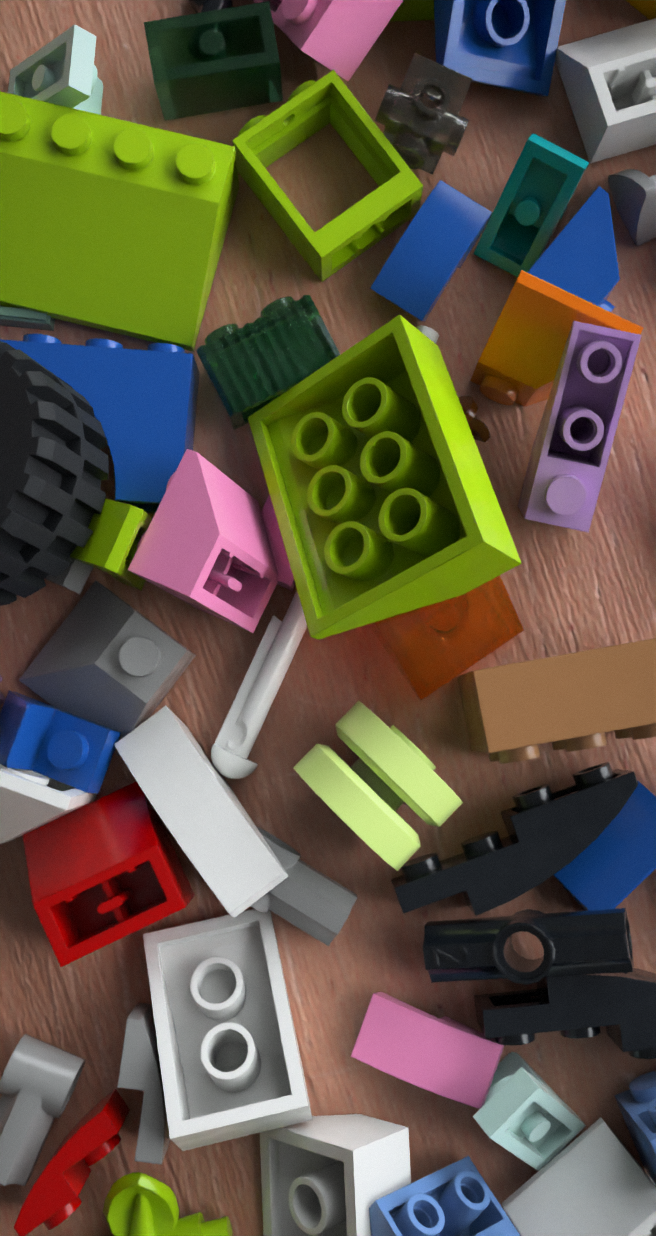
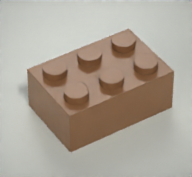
[458,638,656,764]

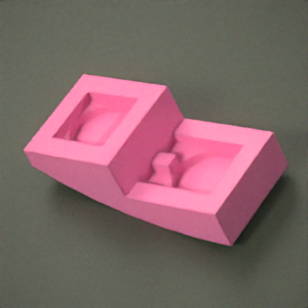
[351,992,505,1109]

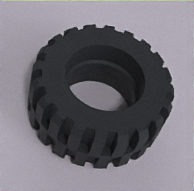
[0,341,109,606]

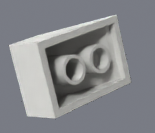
[143,909,313,1151]

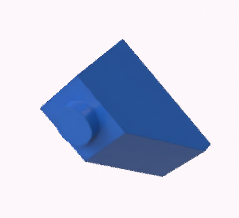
[527,186,620,312]

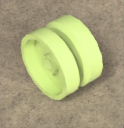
[293,701,463,871]

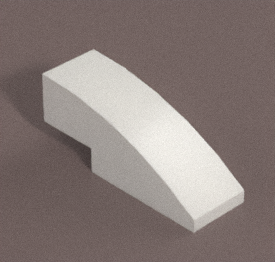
[114,705,288,918]

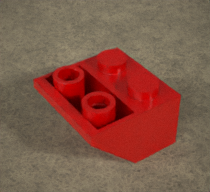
[23,781,195,967]

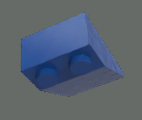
[434,0,566,96]

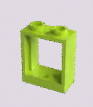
[232,69,423,282]

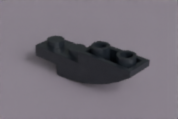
[391,762,638,916]
[474,968,656,1059]

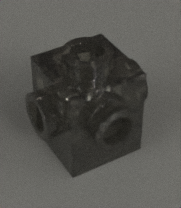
[375,53,472,175]

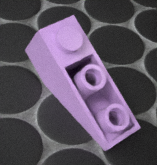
[518,321,642,533]

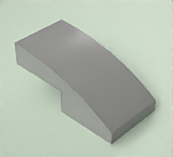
[117,1002,171,1165]

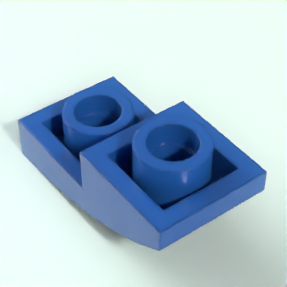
[370,180,493,322]

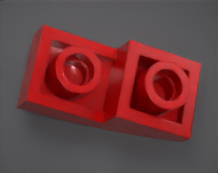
[14,1089,130,1236]

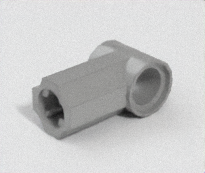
[250,827,357,946]
[0,1034,86,1186]

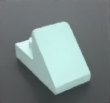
[8,25,103,115]
[473,1052,586,1171]

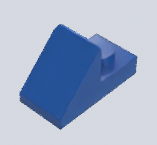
[0,690,121,794]

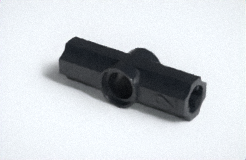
[423,908,634,985]

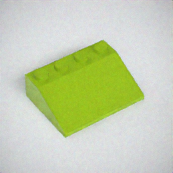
[0,91,239,352]
[248,314,522,640]

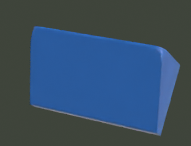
[553,781,656,911]

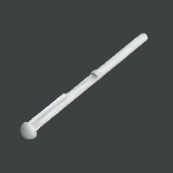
[211,325,439,779]

